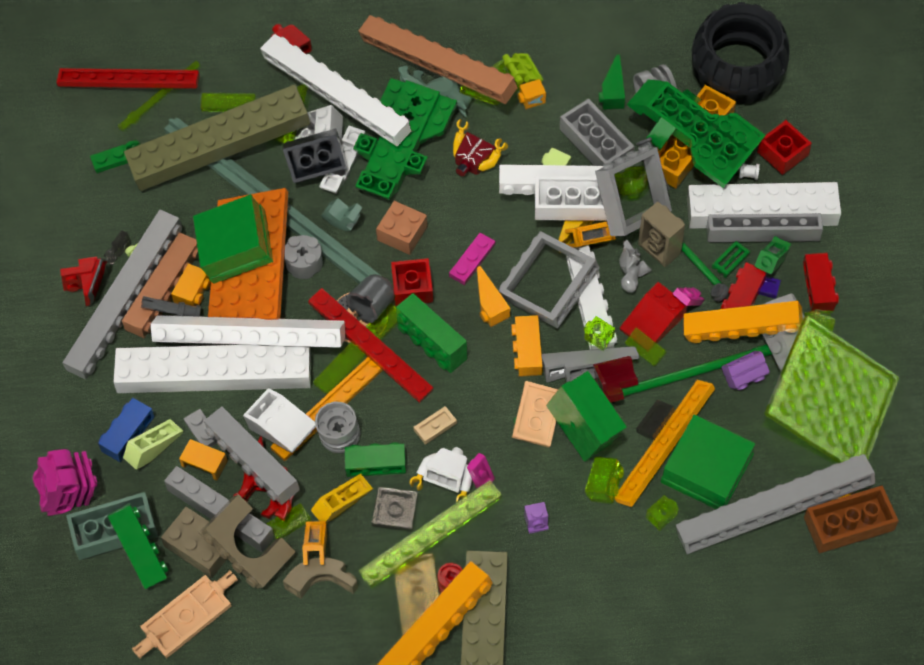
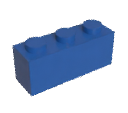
[98,398,155,463]

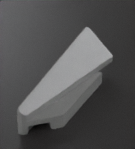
[541,346,639,383]

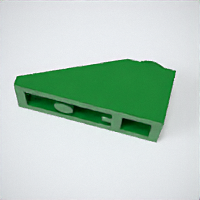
[598,54,625,110]

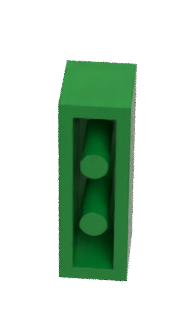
[345,442,406,477]

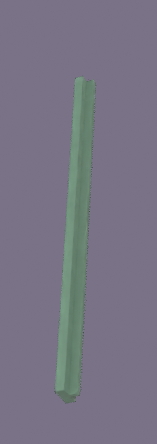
[164,118,381,284]

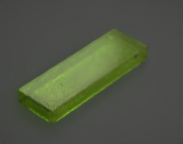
[200,93,256,112]

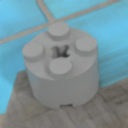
[284,235,323,279]

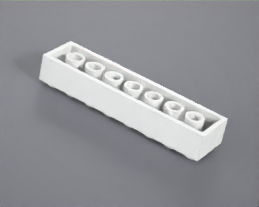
[687,182,841,228]

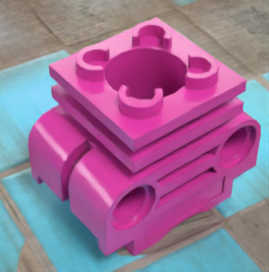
[32,449,97,516]

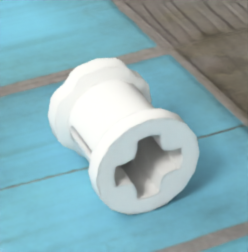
[739,164,760,180]

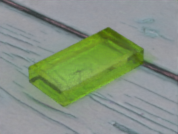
[624,328,667,366]
[266,503,311,539]

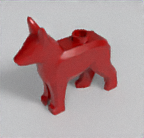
[233,437,295,521]

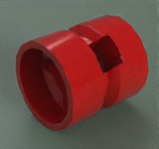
[438,563,463,593]

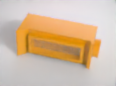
[565,221,616,247]
[302,521,327,565]

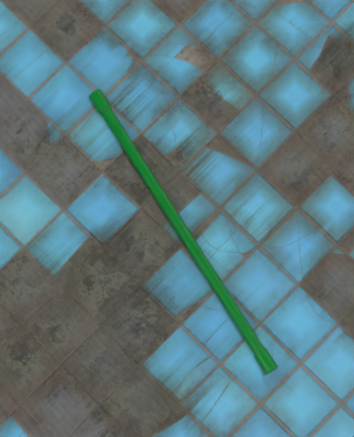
[513,344,772,425]

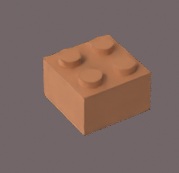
[376,201,428,255]

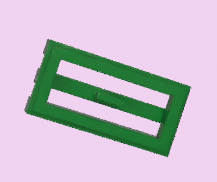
[712,241,751,278]

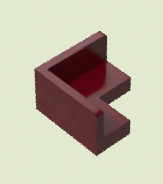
[593,356,638,403]

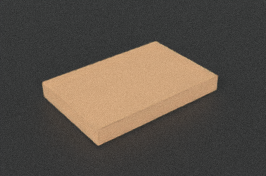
[511,381,558,448]

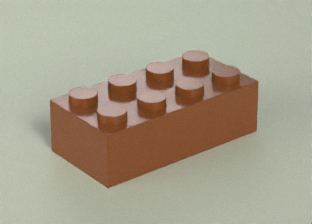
[804,485,899,553]

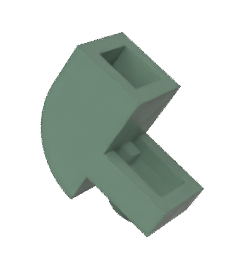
[321,198,362,231]

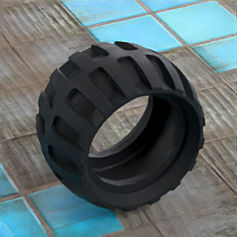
[692,2,790,105]

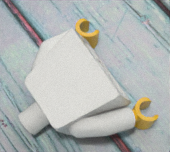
[410,447,472,507]

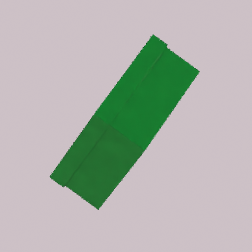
[193,194,273,284]
[546,371,627,462]
[660,415,756,509]

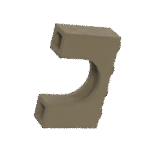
[200,494,295,589]

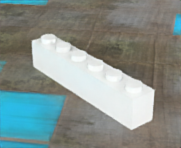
[499,165,603,195]
[566,245,617,350]

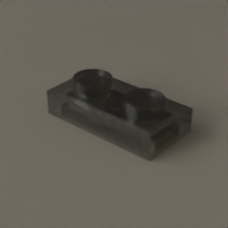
[636,399,675,440]

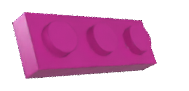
[449,233,496,285]

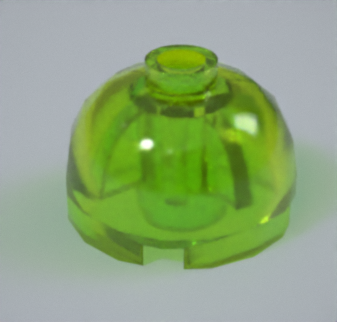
[614,166,648,199]

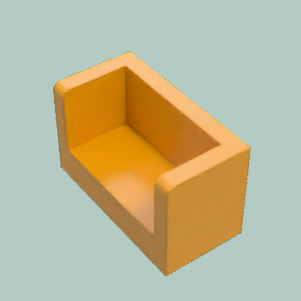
[179,439,228,481]

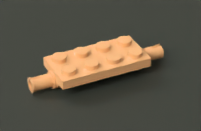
[132,570,238,659]

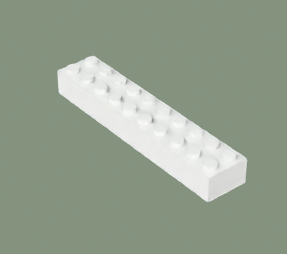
[114,345,311,393]

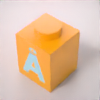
[517,79,546,109]

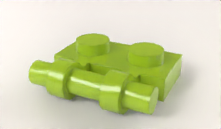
[502,53,543,85]

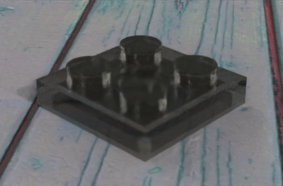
[372,487,418,532]

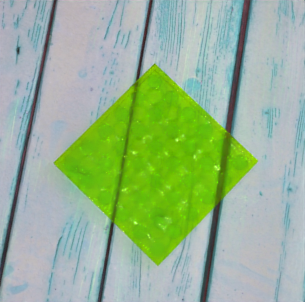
[764,316,900,463]

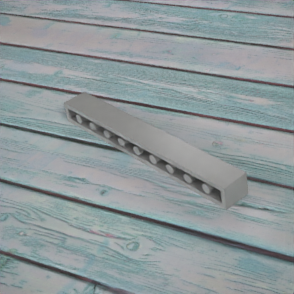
[62,210,182,379]
[676,454,875,554]

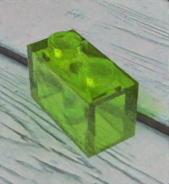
[585,457,624,503]

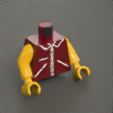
[453,119,508,177]

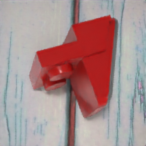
[60,256,107,306]

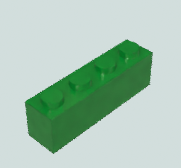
[108,503,169,589]

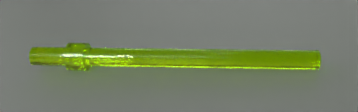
[118,61,200,131]

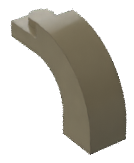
[283,557,358,599]

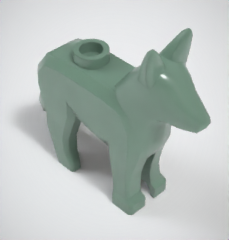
[398,66,476,117]

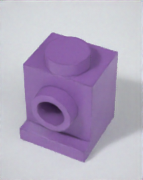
[524,502,549,534]

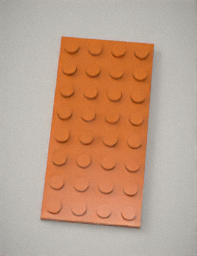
[208,188,288,320]

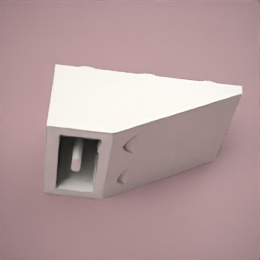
[284,105,343,143]
[243,388,316,453]

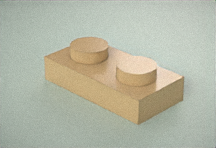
[414,406,457,444]

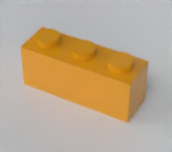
[511,315,542,376]

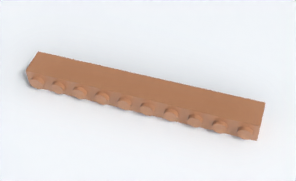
[358,15,517,104]

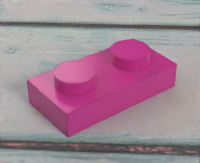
[673,287,705,306]
[467,453,495,493]

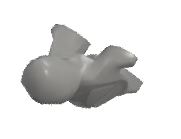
[619,240,652,293]

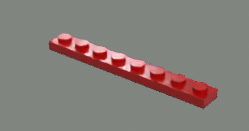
[56,68,200,89]
[308,288,433,403]

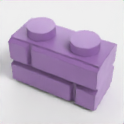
[721,351,770,390]

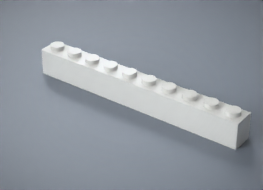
[260,34,411,146]
[151,316,345,347]

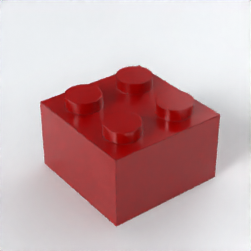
[757,120,812,175]
[391,258,433,306]

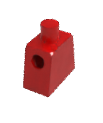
[271,24,312,54]

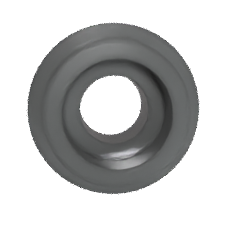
[711,283,728,302]

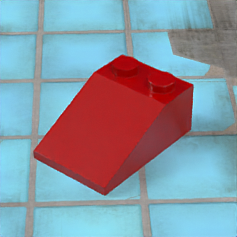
[619,282,687,352]

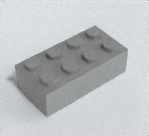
[560,99,635,166]

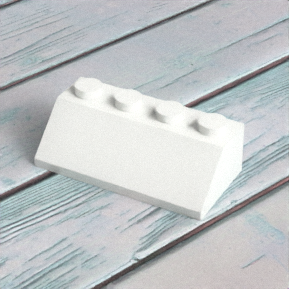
[535,176,607,221]

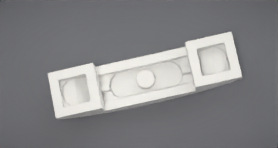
[319,126,366,194]

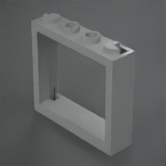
[595,145,672,236]
[499,231,599,329]

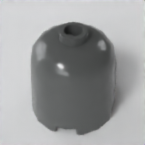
[346,274,394,323]

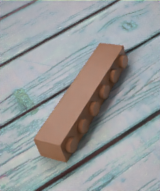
[122,232,199,338]

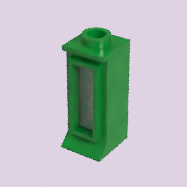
[755,236,791,274]

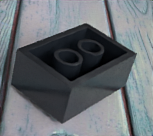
[283,128,347,183]

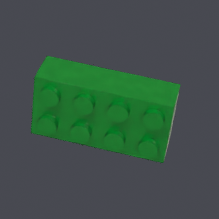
[396,293,467,374]

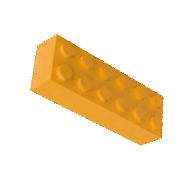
[645,85,736,189]

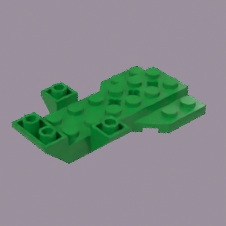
[353,78,458,199]
[627,79,765,188]

